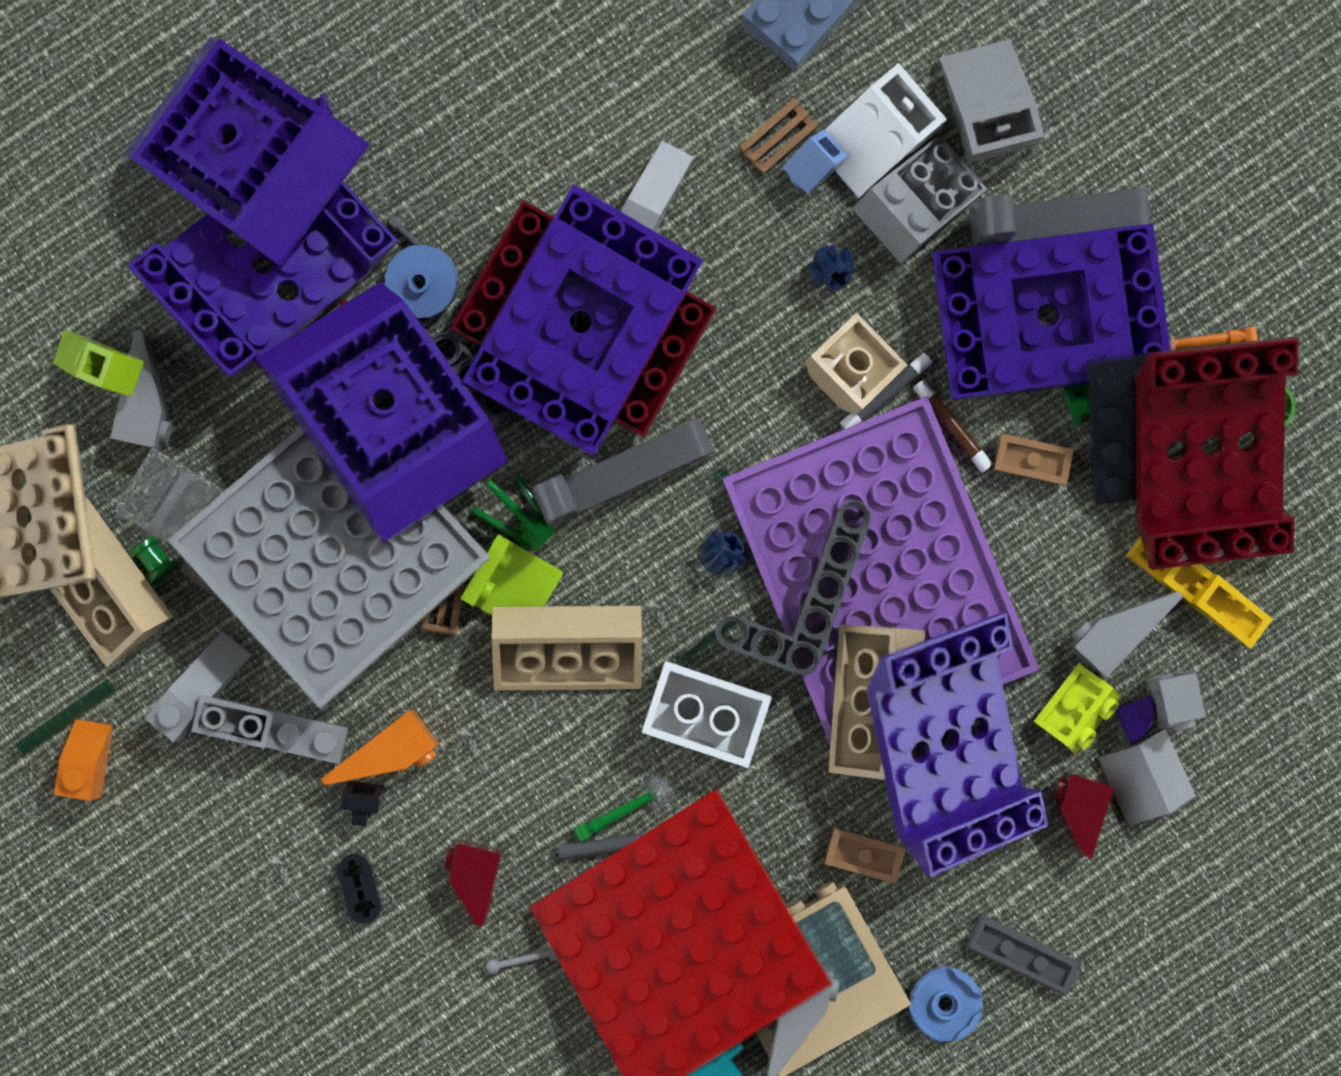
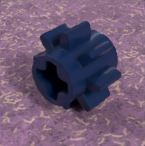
[808,244,857,291]
[699,530,746,577]

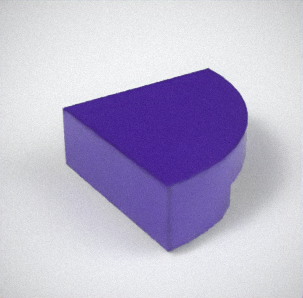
[1115,695,1154,745]

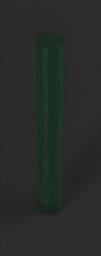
[16,679,116,755]

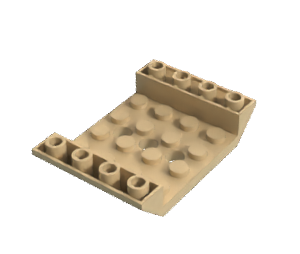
[0,425,96,598]

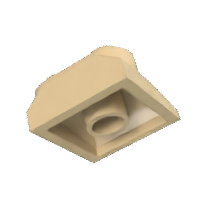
[805,313,907,414]

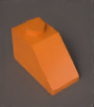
[54,719,113,801]

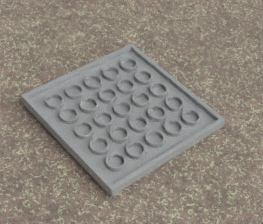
[168,426,490,710]

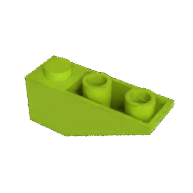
[52,329,145,396]

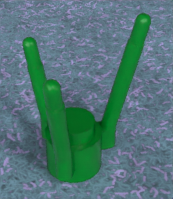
[472,477,556,551]

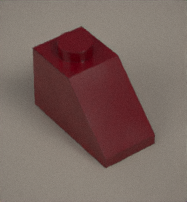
[1052,771,1114,859]
[444,840,503,927]

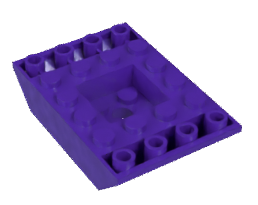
[124,37,370,266]
[462,184,703,456]
[932,223,1171,400]
[255,282,508,544]

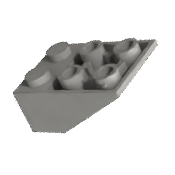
[939,39,1045,164]
[853,135,987,264]

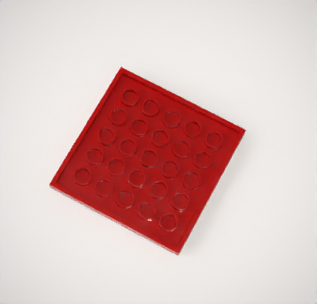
[529,789,833,1076]

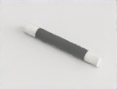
[839,352,933,429]

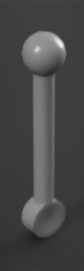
[486,946,558,974]

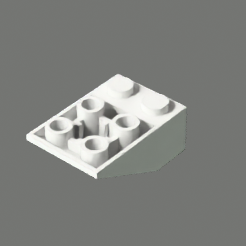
[825,63,947,199]

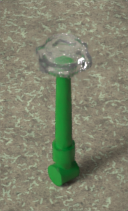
[572,773,675,843]

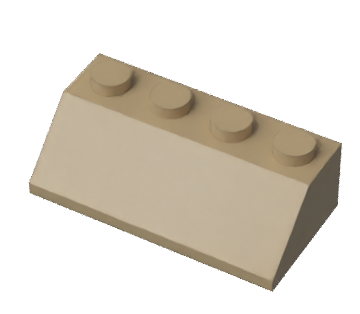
[33,498,173,667]
[492,606,642,691]
[828,624,925,780]

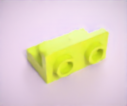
[1034,663,1120,755]

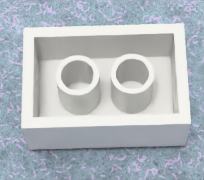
[642,661,772,768]

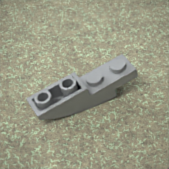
[191,695,349,764]

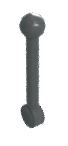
[386,216,423,245]

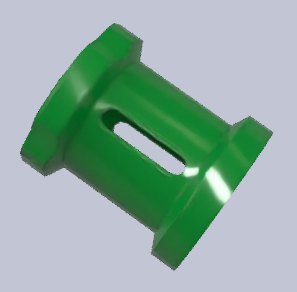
[129,536,178,584]

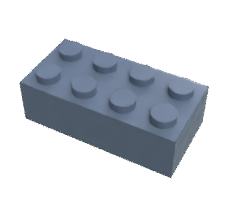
[741,0,860,73]

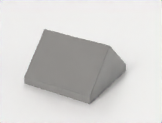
[1097,728,1196,826]

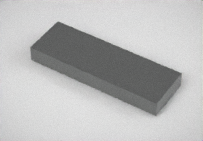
[965,913,1082,996]

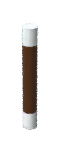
[913,379,993,473]

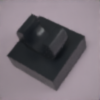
[341,781,385,827]

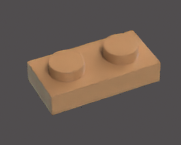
[992,434,1074,486]
[824,827,906,884]

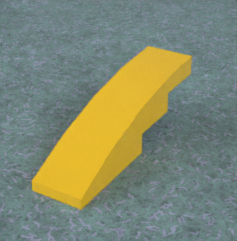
[1125,536,1273,649]

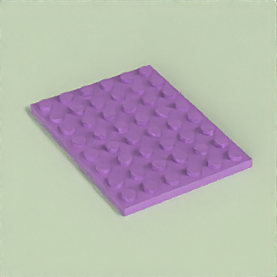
[722,396,1039,744]

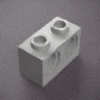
[1144,671,1206,730]

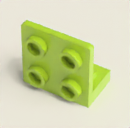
[461,534,563,615]

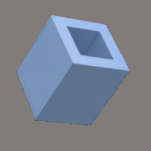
[782,129,848,194]

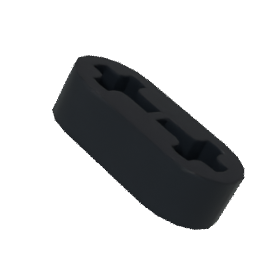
[338,853,383,923]

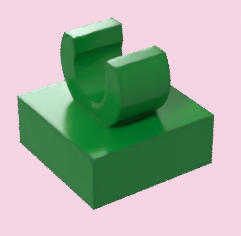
[1063,384,1089,427]

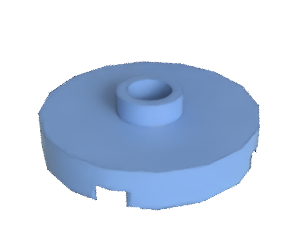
[385,245,459,318]
[908,966,983,1042]

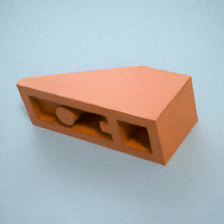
[321,709,440,785]

